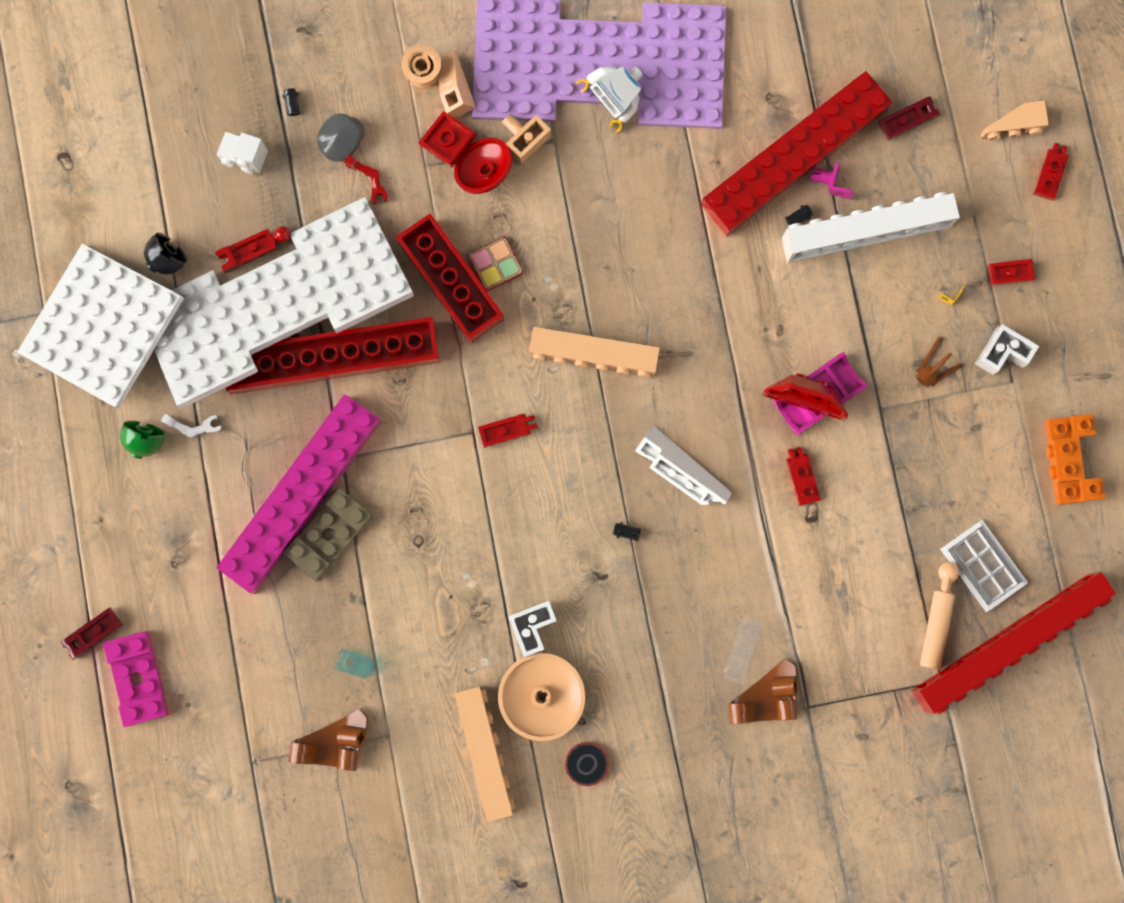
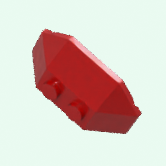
[762,373,848,421]

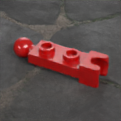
[215,226,291,273]

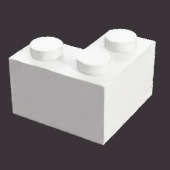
[217,132,268,174]
[975,324,1039,375]
[508,601,557,657]

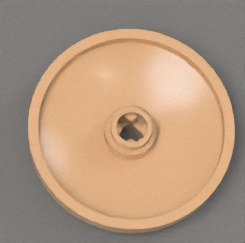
[498,653,585,741]

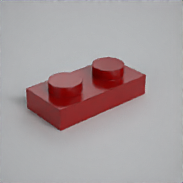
[988,259,1035,286]

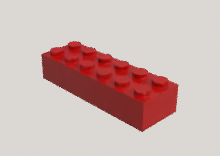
[396,213,505,344]

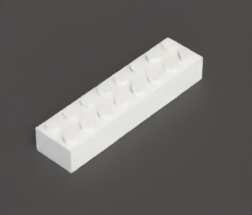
[782,192,960,263]

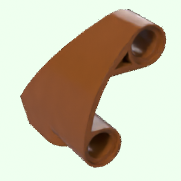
[728,658,798,724]
[288,709,368,771]

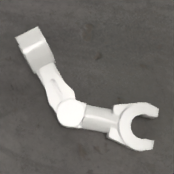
[161,414,222,438]

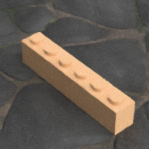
[529,327,659,378]
[454,686,516,822]

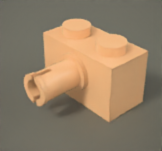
[502,114,551,165]

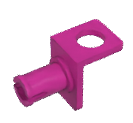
[810,162,854,200]

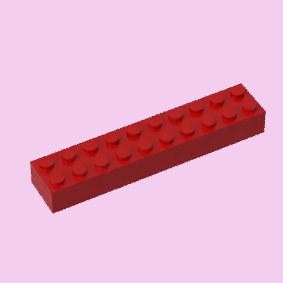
[701,71,893,236]
[226,317,440,395]
[911,572,1116,715]

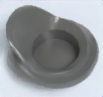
[317,113,365,161]

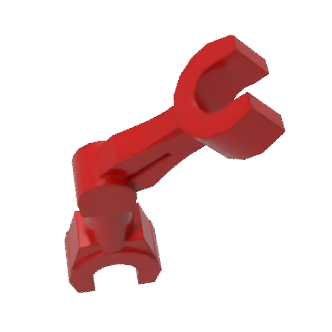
[345,155,388,205]

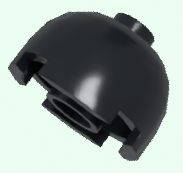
[144,232,187,275]

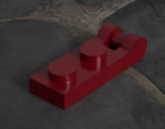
[879,96,940,141]
[60,607,123,660]

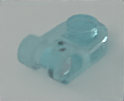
[334,648,375,678]

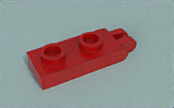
[1033,142,1069,201]
[478,414,538,448]
[786,446,821,506]

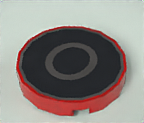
[565,742,609,786]

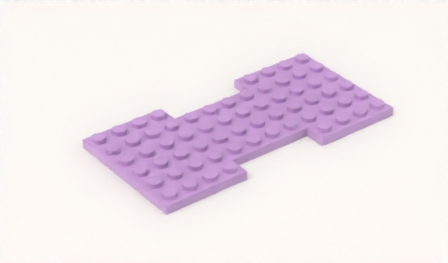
[472,0,726,129]

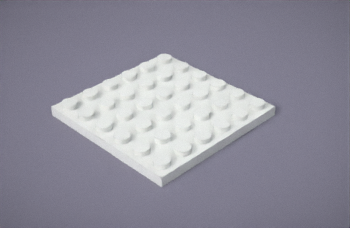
[17,244,184,409]

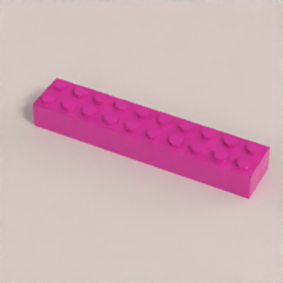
[216,394,382,594]

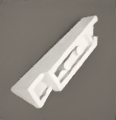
[635,426,732,505]

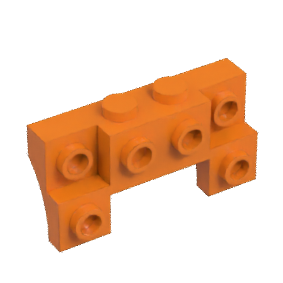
[1045,414,1105,505]

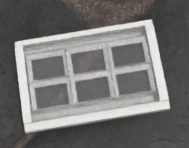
[940,520,1028,612]

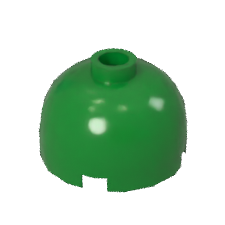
[120,421,165,459]

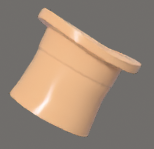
[401,45,441,89]

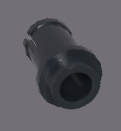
[282,88,300,116]
[785,204,813,226]
[613,522,641,542]

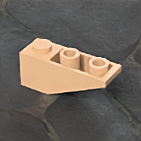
[438,50,476,117]
[981,101,1049,140]

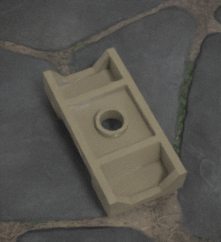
[283,488,373,582]

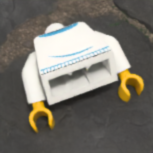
[576,66,642,132]

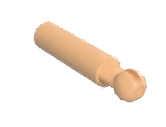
[920,562,959,670]

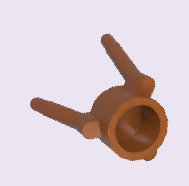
[916,337,962,388]

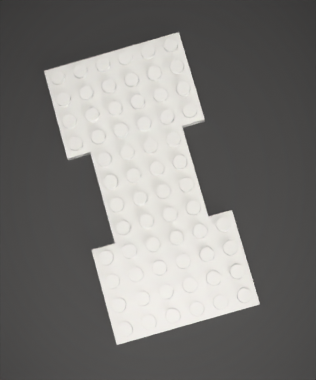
[154,197,414,409]

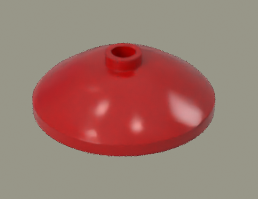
[454,138,513,194]

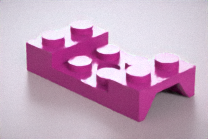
[772,351,868,436]
[103,631,169,727]

